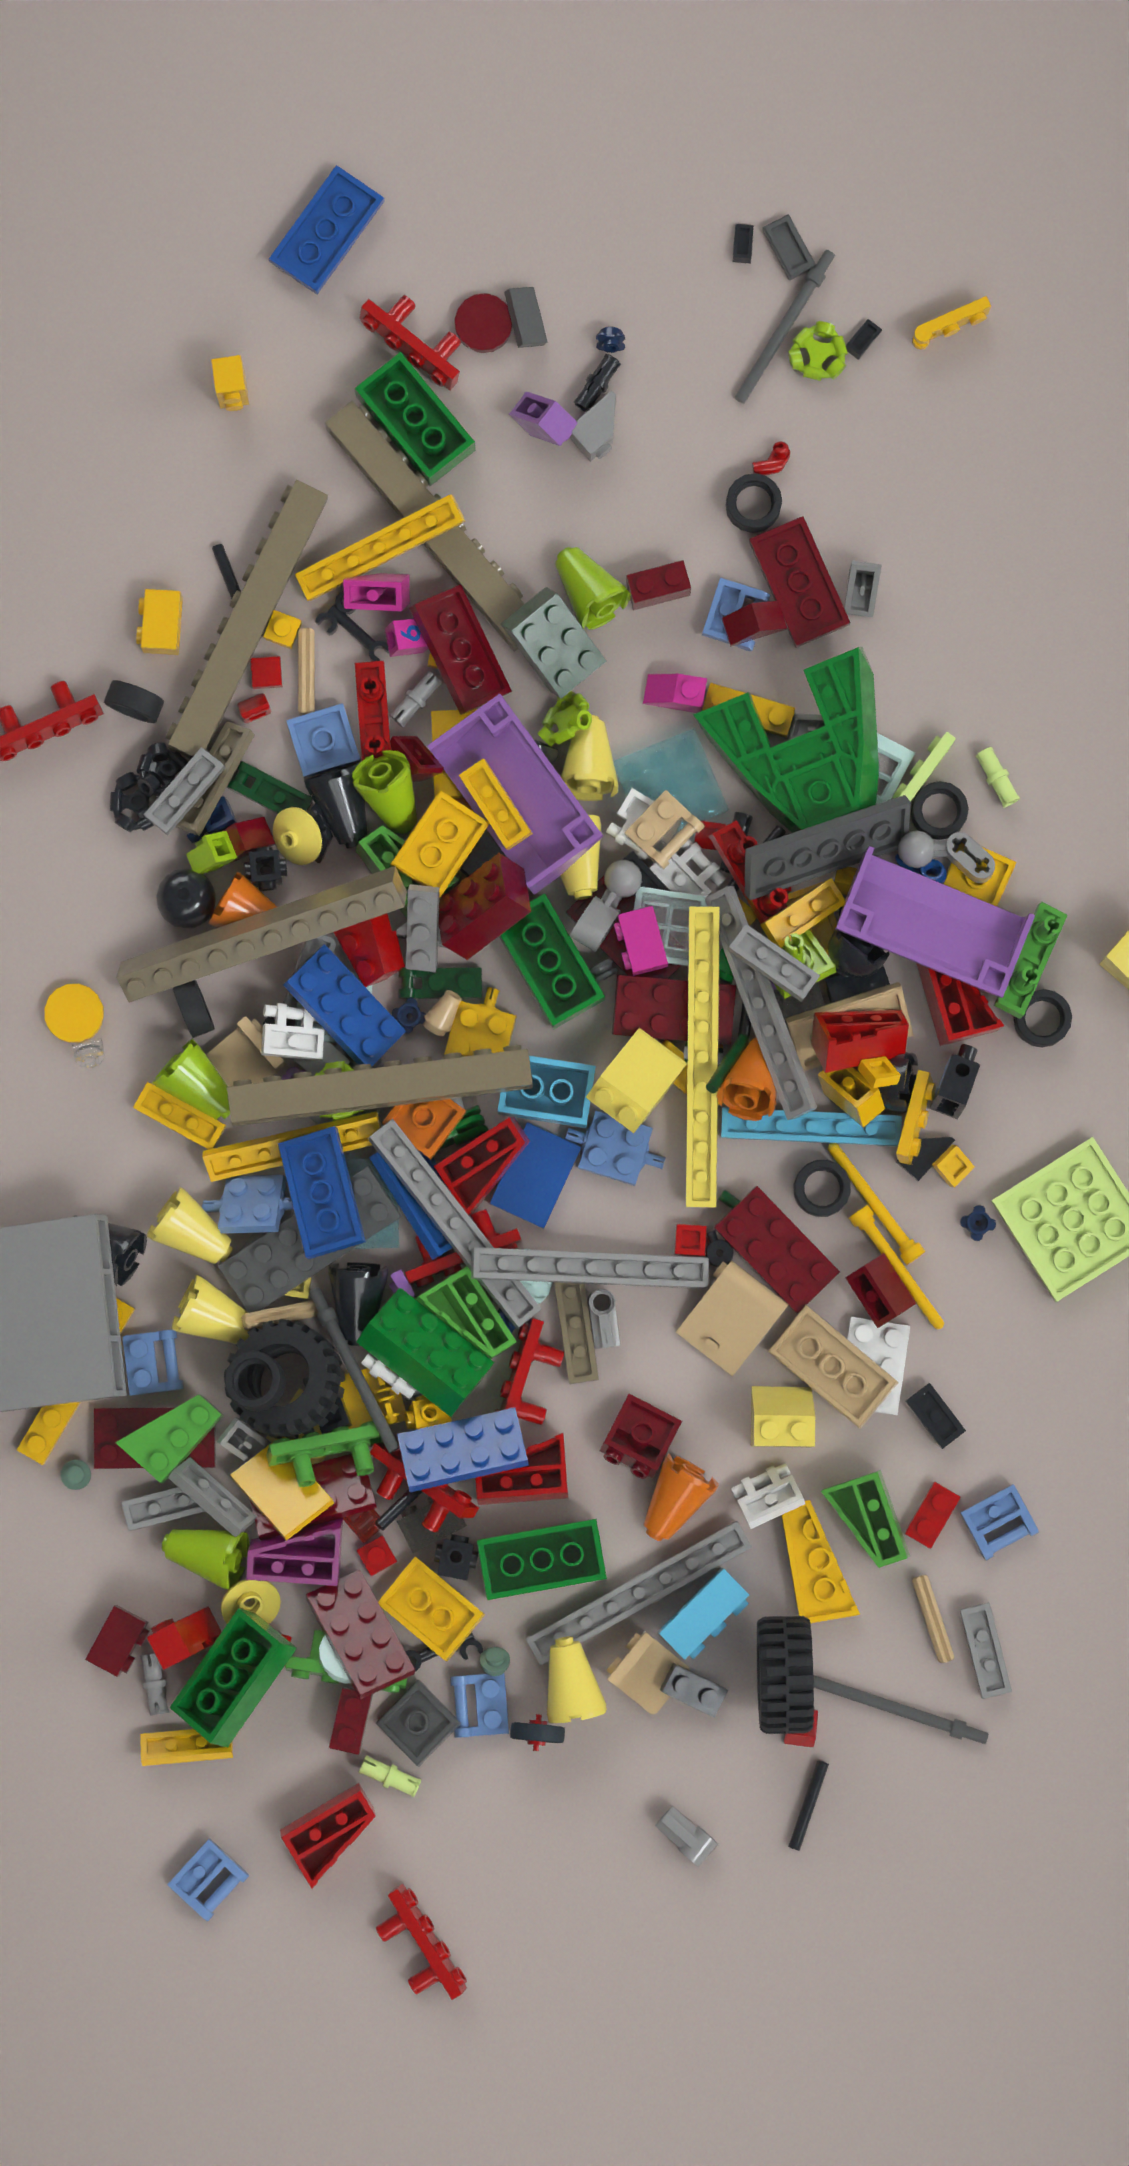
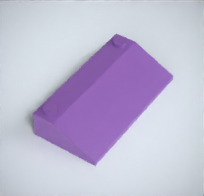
[427,694,604,894]
[835,846,1035,998]

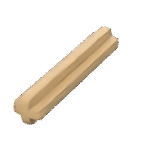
[298,628,315,715]
[242,1300,319,1330]
[912,1575,954,1663]

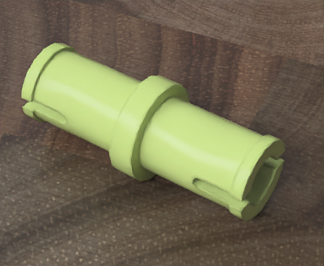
[975,747,1020,808]
[358,1755,422,1798]

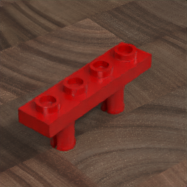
[359,295,461,391]
[354,661,391,761]
[0,681,104,761]
[709,820,788,924]
[405,1209,522,1288]
[494,1318,564,1425]
[370,1443,480,1532]
[376,1884,467,2000]

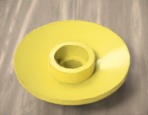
[273,807,322,865]
[221,1579,281,1624]

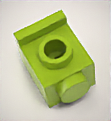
[186,831,237,874]

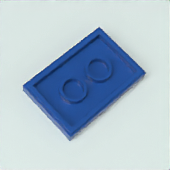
[490,1122,581,1229]

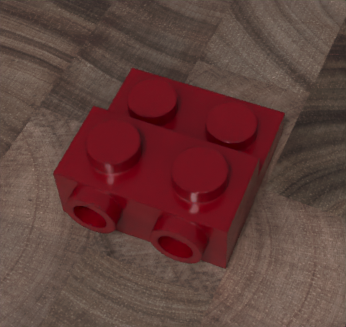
[599,1394,682,1479]

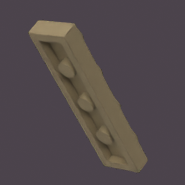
[176,721,255,836]
[554,1282,599,1384]

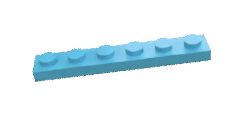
[721,1107,902,1146]

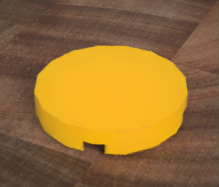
[44,984,104,1043]

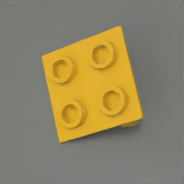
[340,1366,406,1429]

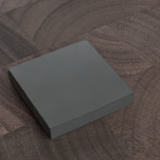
[376,1680,461,1767]

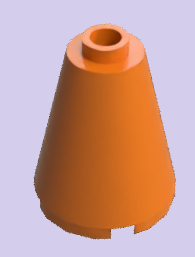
[208,872,278,928]
[717,1038,777,1121]
[644,1454,719,1541]

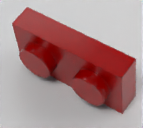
[904,1482,961,1549]

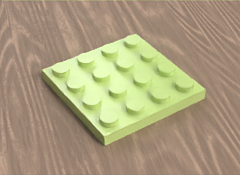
[991,1137,1129,1302]

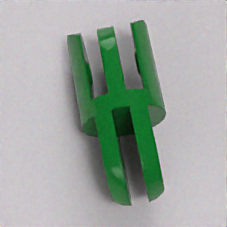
[439,1105,489,1150]

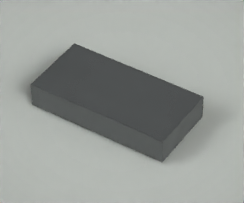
[763,214,816,281]
[504,287,548,348]

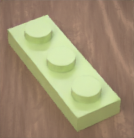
[893,732,956,802]

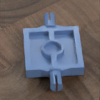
[565,1111,666,1186]
[202,1174,294,1234]

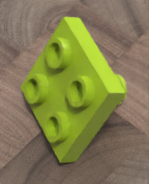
[773,929,836,999]

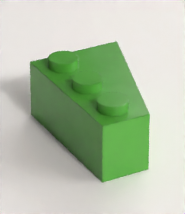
[355,825,460,919]
[415,1267,517,1359]
[115,1394,224,1483]
[821,1470,910,1568]

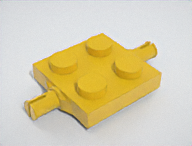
[443,987,517,1058]

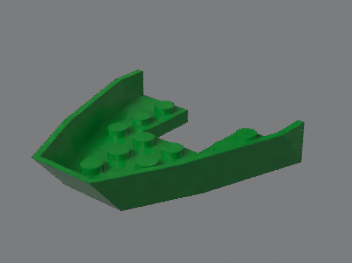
[694,647,879,833]

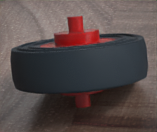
[510,1714,565,1751]

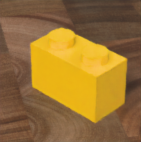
[211,355,249,411]
[136,589,183,655]
[817,1067,885,1127]

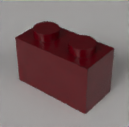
[626,560,691,611]
[845,1253,917,1328]
[85,1605,150,1677]
[329,1687,373,1755]

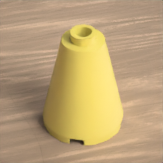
[561,715,619,801]
[560,815,601,900]
[147,1187,233,1264]
[171,1275,259,1344]
[547,1636,607,1723]

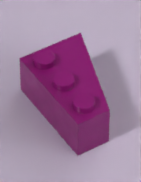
[246,1518,343,1586]

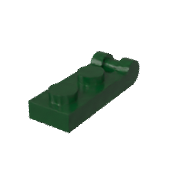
[227,761,313,814]
[398,967,482,999]

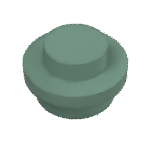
[61,1460,91,1490]
[480,1647,510,1676]

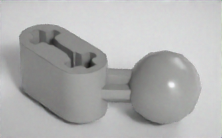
[898,831,995,883]
[570,860,642,952]

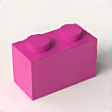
[614,906,668,976]

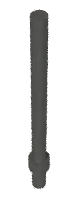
[734,250,835,404]
[309,1288,400,1453]
[814,1676,989,1744]

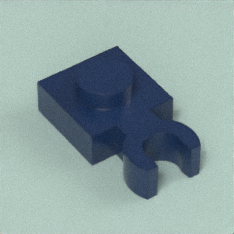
[187,796,237,843]

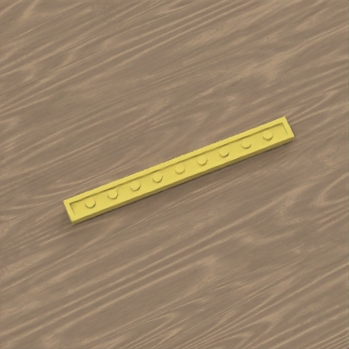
[686,906,720,1207]

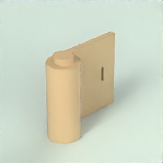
[676,1260,789,1377]

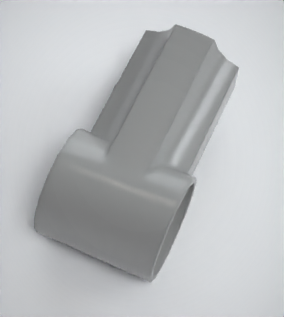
[588,1289,620,1349]
[655,1806,718,1867]

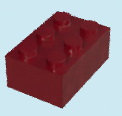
[439,853,531,960]

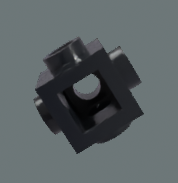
[244,847,287,891]
[434,1534,479,1581]

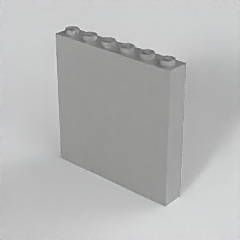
[0,1214,127,1412]

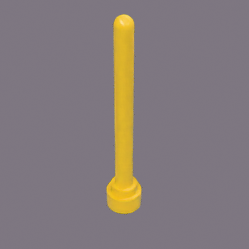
[828,1143,926,1265]
[848,1204,944,1329]

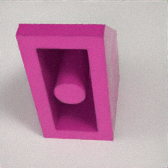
[343,573,410,611]
[643,673,707,713]

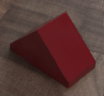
[722,601,787,647]
[390,736,444,782]
[223,817,276,865]

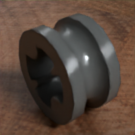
[589,958,619,983]

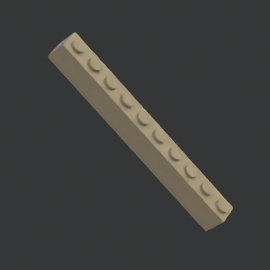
[325,401,524,652]
[166,480,328,759]
[116,866,407,1003]
[227,1045,533,1127]

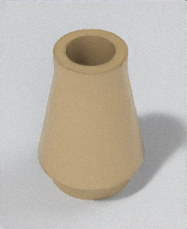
[423,990,462,1036]

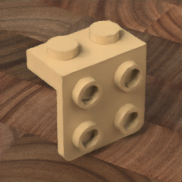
[206,1016,286,1087]
[606,1631,690,1714]

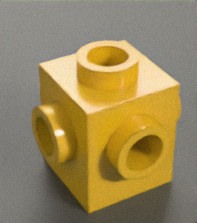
[405,1395,452,1430]

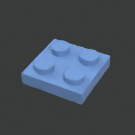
[286,703,361,778]

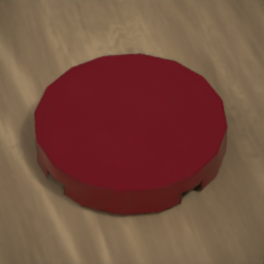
[454,293,513,353]

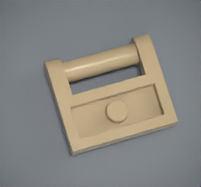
[625,790,705,870]

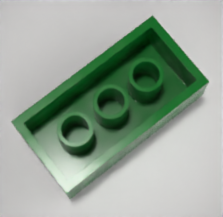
[354,352,476,486]
[499,894,605,1030]
[356,1288,495,1417]
[477,1519,607,1600]
[169,1608,297,1748]

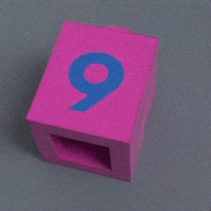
[384,619,428,657]

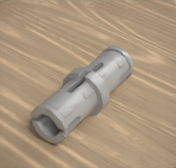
[389,671,442,728]
[140,1653,169,1716]

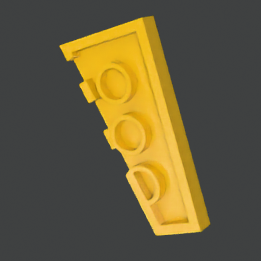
[781,1500,860,1623]

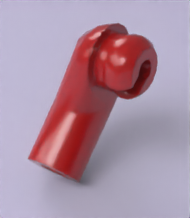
[752,441,790,475]

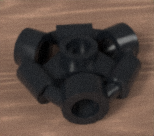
[136,742,188,797]
[110,772,161,833]

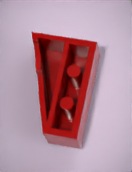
[334,913,405,987]
[916,963,1004,1046]
[811,1010,909,1073]
[434,1116,530,1216]
[475,1433,568,1505]
[147,1606,222,1670]
[280,1783,376,1889]

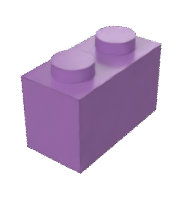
[509,391,578,446]

